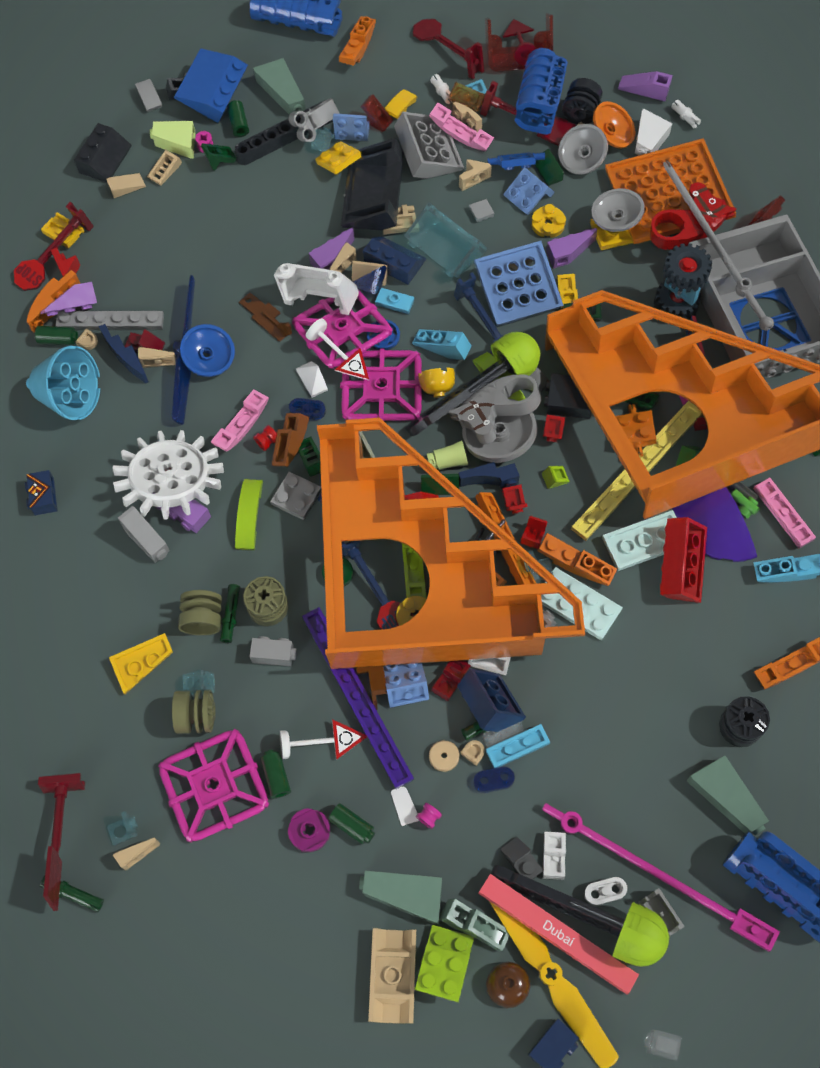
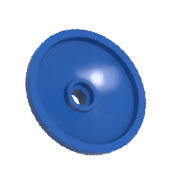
[180,324,235,377]

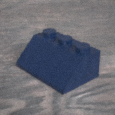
[363,236,426,285]
[457,669,526,732]

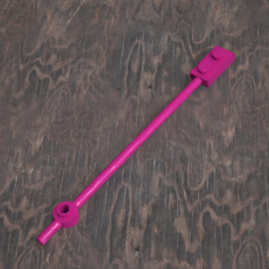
[542,803,780,952]

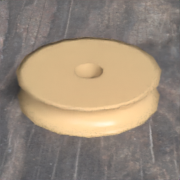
[429,740,459,772]

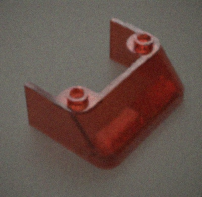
[485,13,553,71]

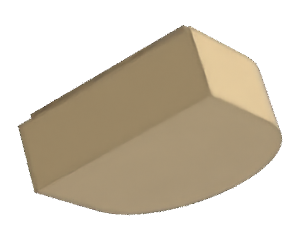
[76,329,98,350]
[460,740,485,766]

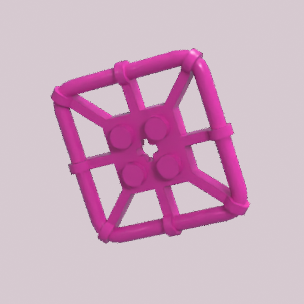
[292,290,393,369]
[340,349,422,421]
[158,729,269,843]

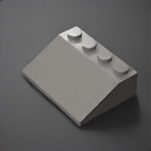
[394,112,464,179]

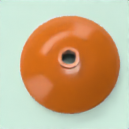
[593,101,635,148]

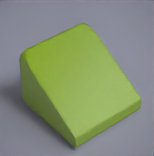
[542,466,570,489]

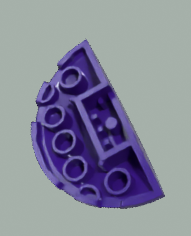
[672,487,757,562]

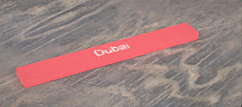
[478,874,639,995]

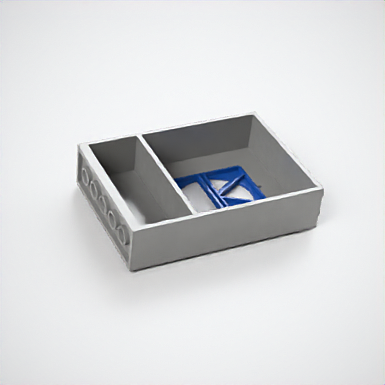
[690,214,820,378]

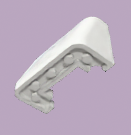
[274,263,359,315]

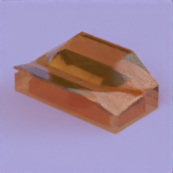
[449,82,485,112]

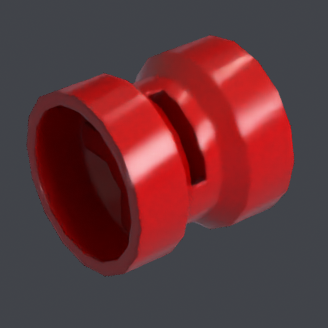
[253,425,277,451]

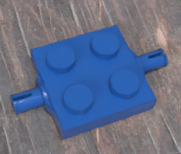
[487,152,545,170]

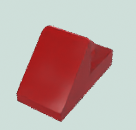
[51,248,80,277]

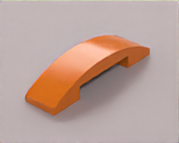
[753,637,820,690]

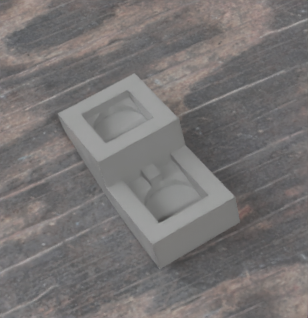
[135,79,162,112]

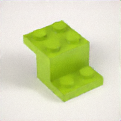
[415,925,474,1003]

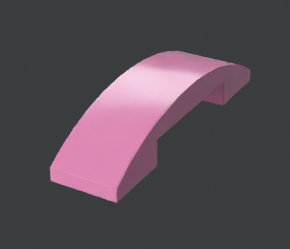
[429,103,494,151]
[211,389,269,452]

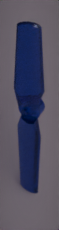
[172,275,195,425]

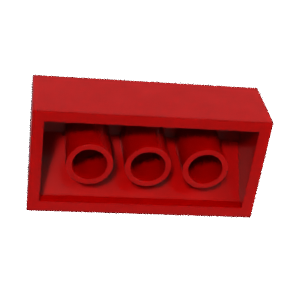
[660,517,707,603]

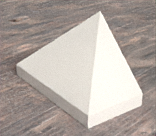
[296,361,328,398]
[468,657,511,676]

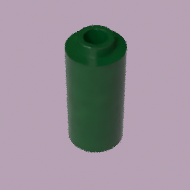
[227,100,249,137]
[35,326,78,345]
[260,749,291,799]
[328,803,375,845]

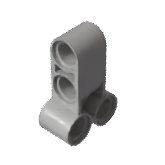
[288,98,340,142]

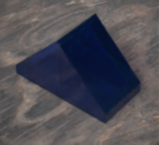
[353,265,387,295]

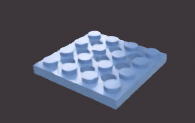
[474,241,564,327]

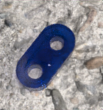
[289,398,326,420]
[474,767,515,793]

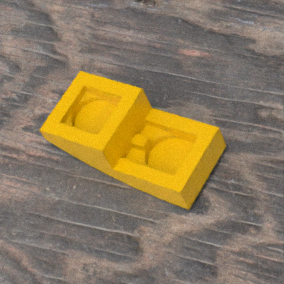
[384,89,417,119]
[556,274,578,309]

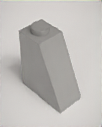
[118,506,170,563]

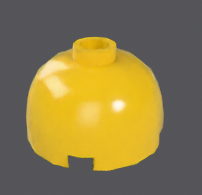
[418,368,455,398]

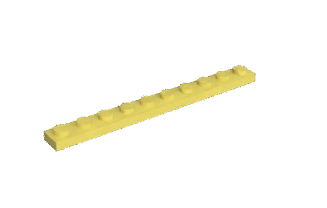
[571,401,702,541]

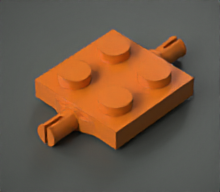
[615,404,657,457]

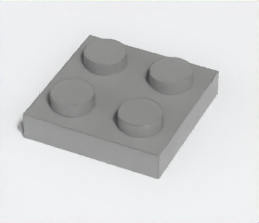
[270,472,322,520]

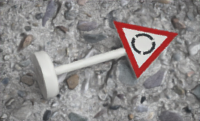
[305,318,369,380]
[280,719,367,760]

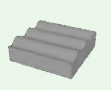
[469,199,494,222]

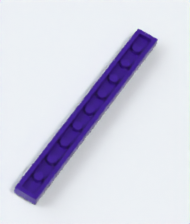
[302,607,414,789]

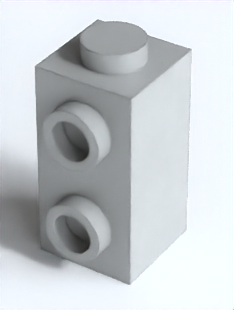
[249,636,296,666]

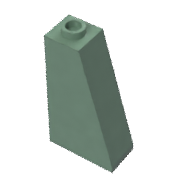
[253,58,305,115]
[687,756,769,835]
[359,871,442,925]

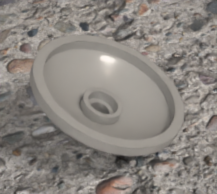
[558,124,608,175]
[592,188,644,232]

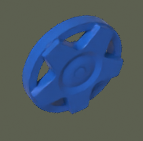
[367,320,400,350]

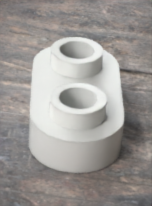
[584,877,627,906]

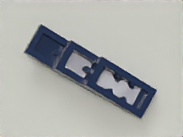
[98,324,149,383]

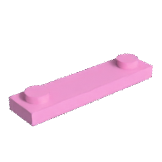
[753,478,816,549]

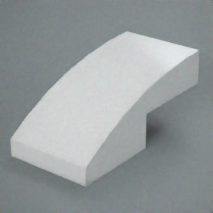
[543,832,566,880]

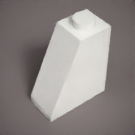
[635,109,672,156]

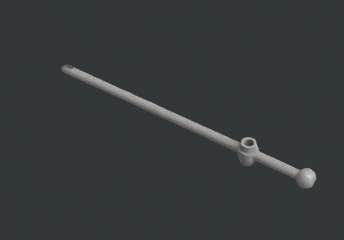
[663,161,774,331]

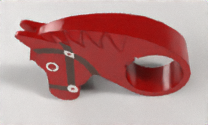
[650,182,737,250]

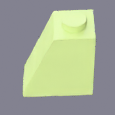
[150,121,196,158]

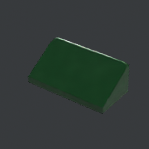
[534,149,564,186]
[421,474,459,495]

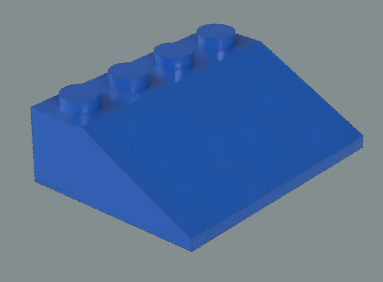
[174,48,248,123]

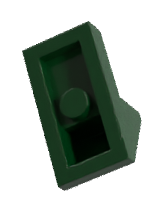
[201,143,237,171]

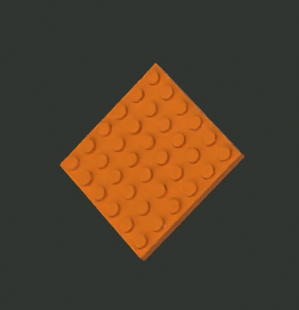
[605,138,736,244]

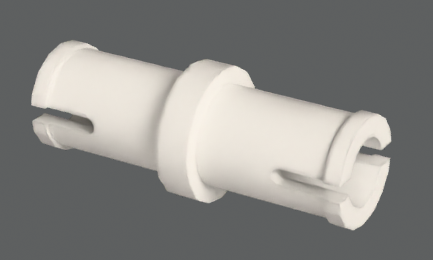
[430,74,455,104]
[671,100,701,128]

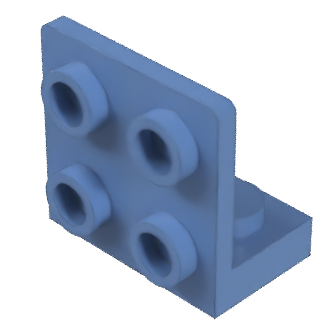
[333,114,370,141]
[504,167,555,215]
[383,663,429,708]

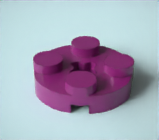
[288,808,330,852]

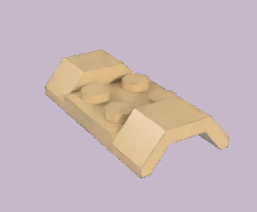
[368,928,416,1024]

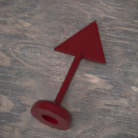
[503,19,536,65]

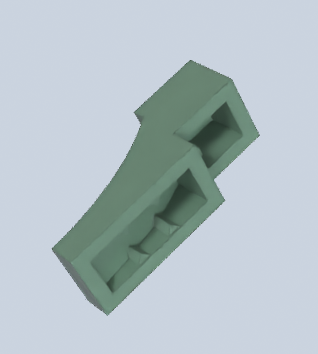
[439,899,509,951]

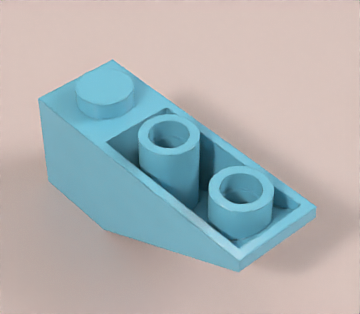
[412,329,472,360]

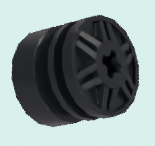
[562,78,603,124]
[719,696,770,747]

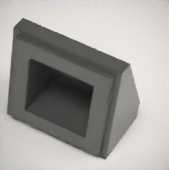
[530,368,549,393]

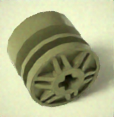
[243,576,289,626]
[178,590,222,636]
[172,689,216,734]

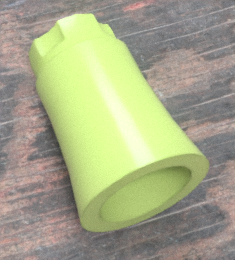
[427,440,468,470]

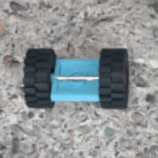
[654,243,712,319]

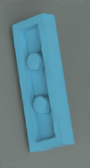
[486,724,550,769]

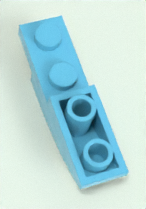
[753,554,820,582]

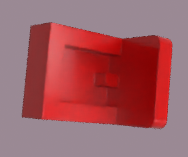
[543,414,565,442]
[502,484,528,514]
[520,516,548,549]

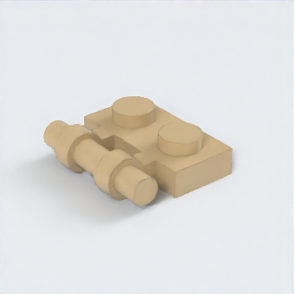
[383,204,418,235]

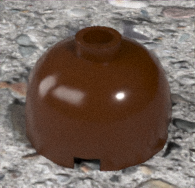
[486,961,530,1008]

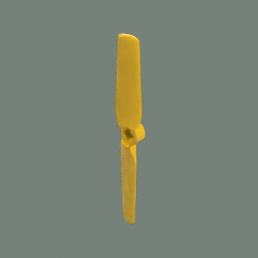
[489,901,619,1068]

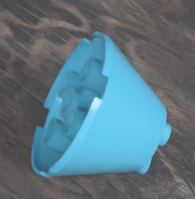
[26,346,101,420]

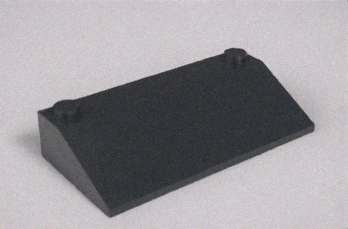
[341,138,404,231]

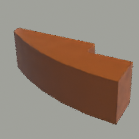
[272,413,309,467]

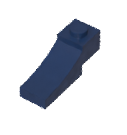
[458,462,520,489]

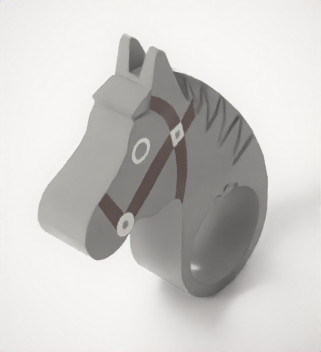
[449,375,541,444]

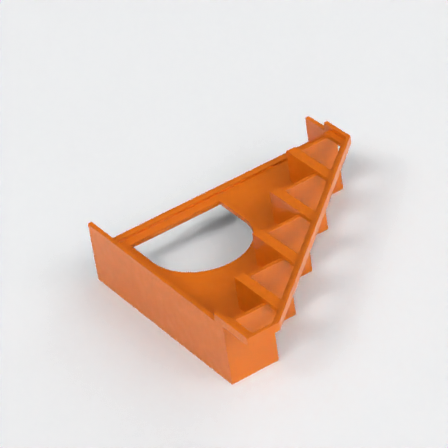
[545,290,820,519]
[317,418,585,669]

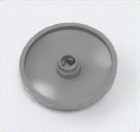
[462,399,537,463]

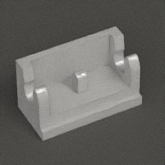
[638,888,685,937]

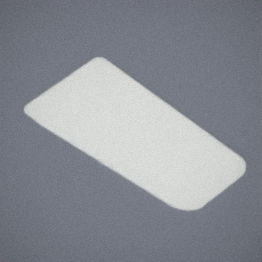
[391,787,419,826]

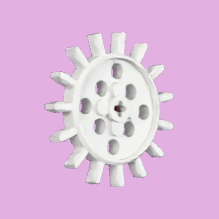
[113,430,224,519]

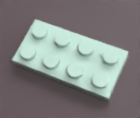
[602,510,677,571]
[541,567,623,641]

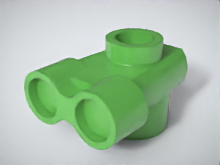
[731,489,760,519]

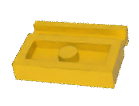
[41,212,85,249]

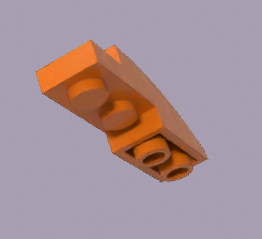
[339,16,376,66]
[27,270,80,332]
[537,533,617,586]

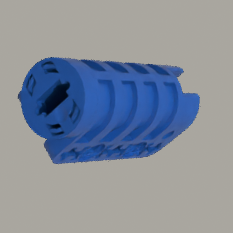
[250,0,342,37]
[515,48,568,134]
[722,831,820,943]

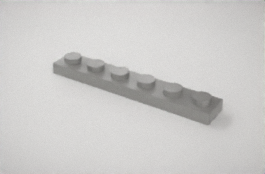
[56,311,164,330]

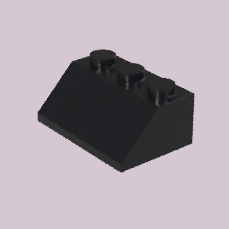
[74,123,131,183]

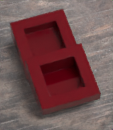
[431,660,471,701]

